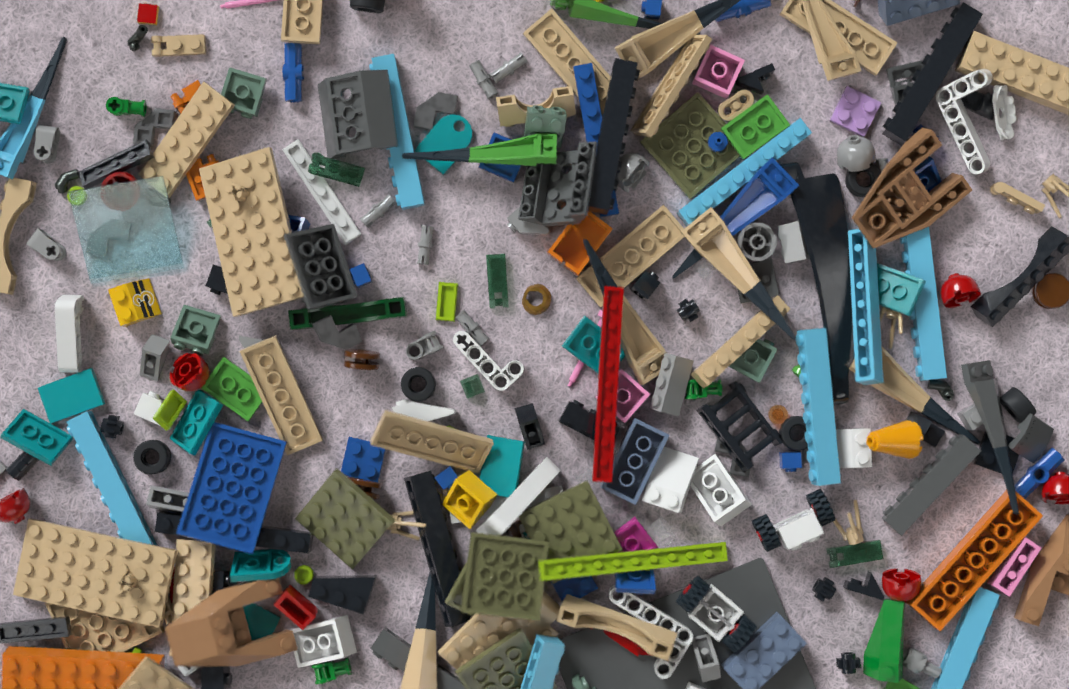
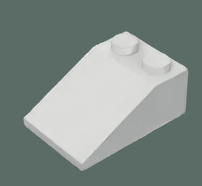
[392,399,456,421]
[836,428,872,468]
[642,447,699,513]
[690,454,752,526]
[291,615,357,668]

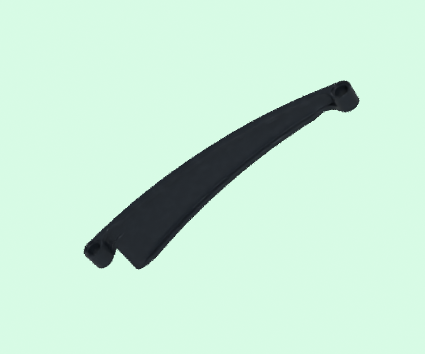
[779,162,852,406]

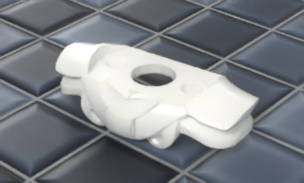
[992,85,1017,141]

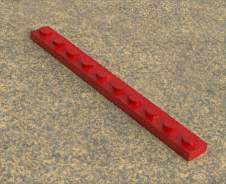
[592,286,624,482]

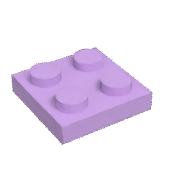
[829,86,881,137]

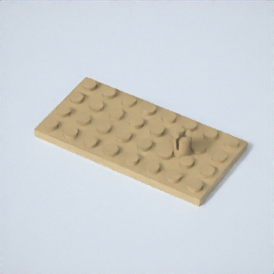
[199,147,304,317]
[13,518,177,628]

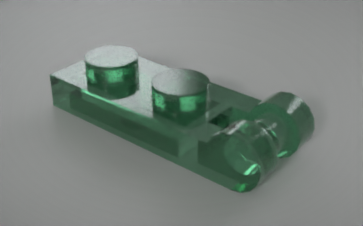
[308,153,365,187]
[486,254,509,309]
[826,539,884,568]

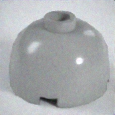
[837,135,876,172]
[615,153,649,192]
[737,223,777,261]

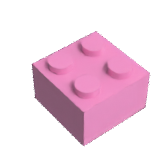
[692,44,745,99]
[595,368,650,423]

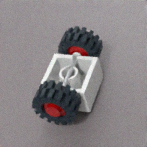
[752,489,836,552]
[676,576,757,652]

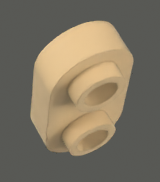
[718,90,754,121]

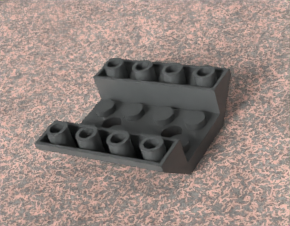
[318,70,398,160]
[518,141,598,226]

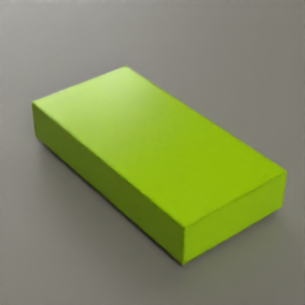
[436,282,458,322]
[152,389,187,431]

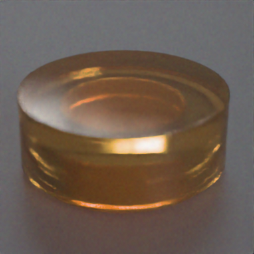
[768,405,788,424]

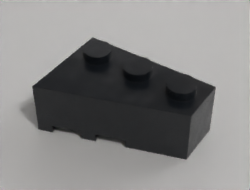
[558,400,620,440]
[308,575,377,614]

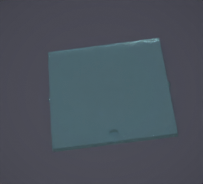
[68,176,184,284]

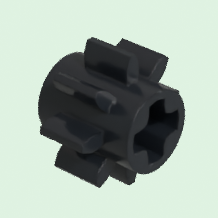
[676,299,700,322]
[101,415,124,439]
[812,577,836,602]
[836,652,861,674]

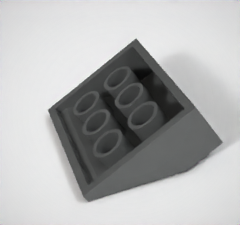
[284,224,358,310]

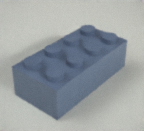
[878,0,960,26]
[600,418,670,505]
[721,612,807,689]

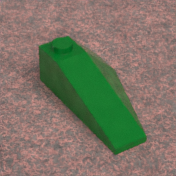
[863,599,904,683]

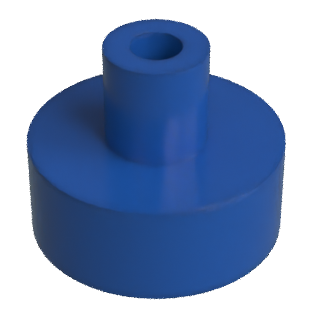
[708,132,728,152]

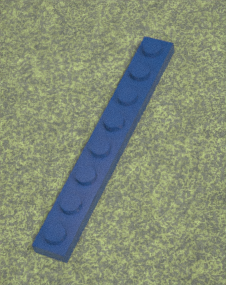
[573,63,619,218]

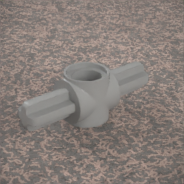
[903,647,942,678]

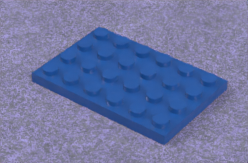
[176,422,287,555]

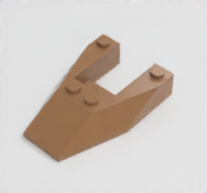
[852,128,972,248]
[1014,514,1069,627]
[165,578,298,666]

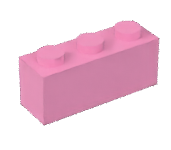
[987,537,1041,597]

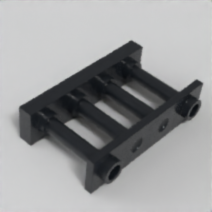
[696,381,783,471]

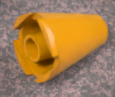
[866,420,923,459]

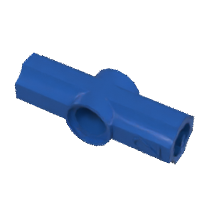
[715,0,771,22]
[282,43,304,102]
[1014,448,1064,499]

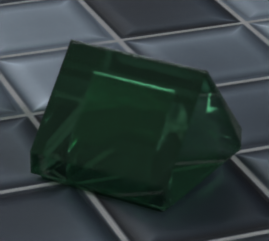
[460,374,485,399]

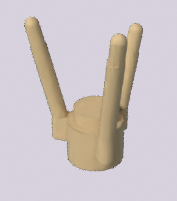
[1042,174,1069,218]
[880,307,903,349]
[833,500,864,545]
[387,511,426,540]

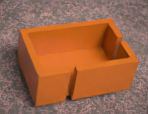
[547,211,613,276]

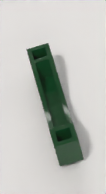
[288,297,408,331]

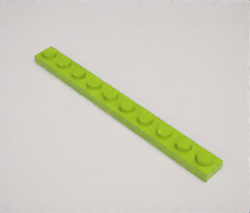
[538,542,728,581]

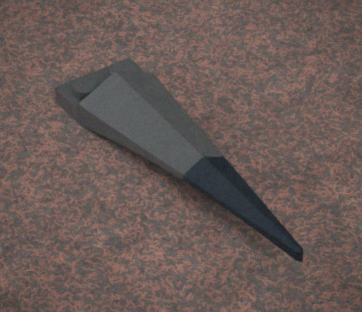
[961,360,1019,514]

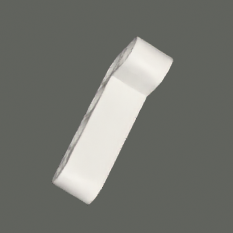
[55,295,84,373]
[453,331,524,391]

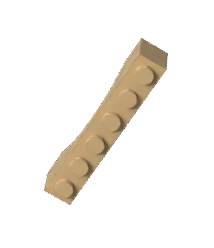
[0,178,37,295]
[690,295,791,388]
[557,594,678,661]

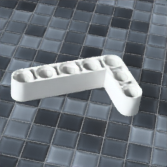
[935,69,993,174]
[475,457,561,536]
[609,585,693,679]

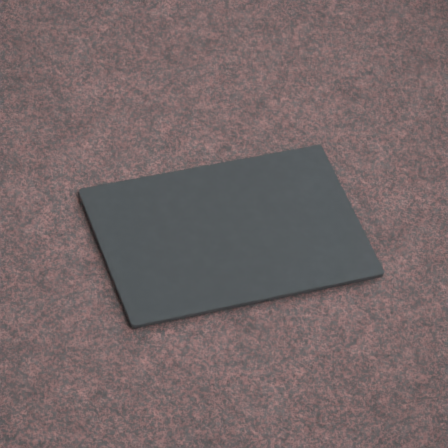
[559,558,816,689]

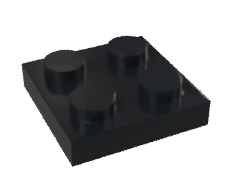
[974,430,1019,474]

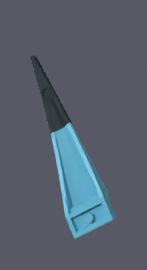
[0,37,67,180]

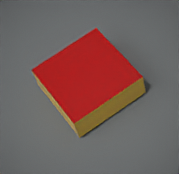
[137,3,159,25]

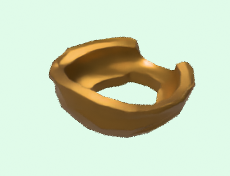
[522,284,551,315]

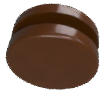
[1032,273,1069,309]
[344,349,380,370]
[348,477,382,500]

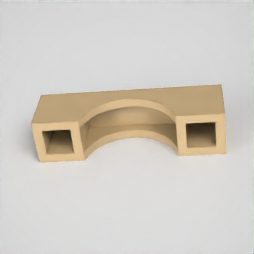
[496,86,576,127]

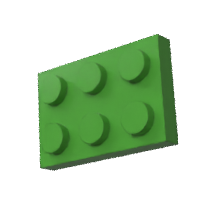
[720,94,790,160]
[201,357,263,421]

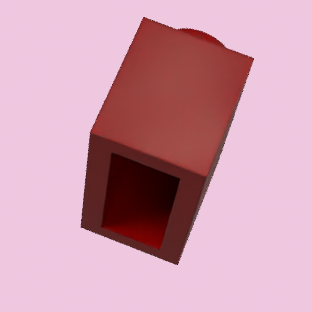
[274,584,318,630]

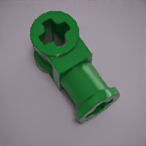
[106,97,147,117]
[684,379,722,399]
[311,658,352,685]

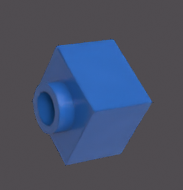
[641,0,662,20]
[288,215,310,233]
[350,263,373,288]
[779,452,802,472]
[435,466,459,490]

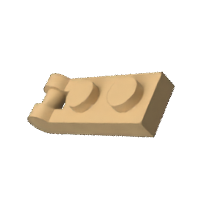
[151,34,206,57]
[990,182,1045,214]

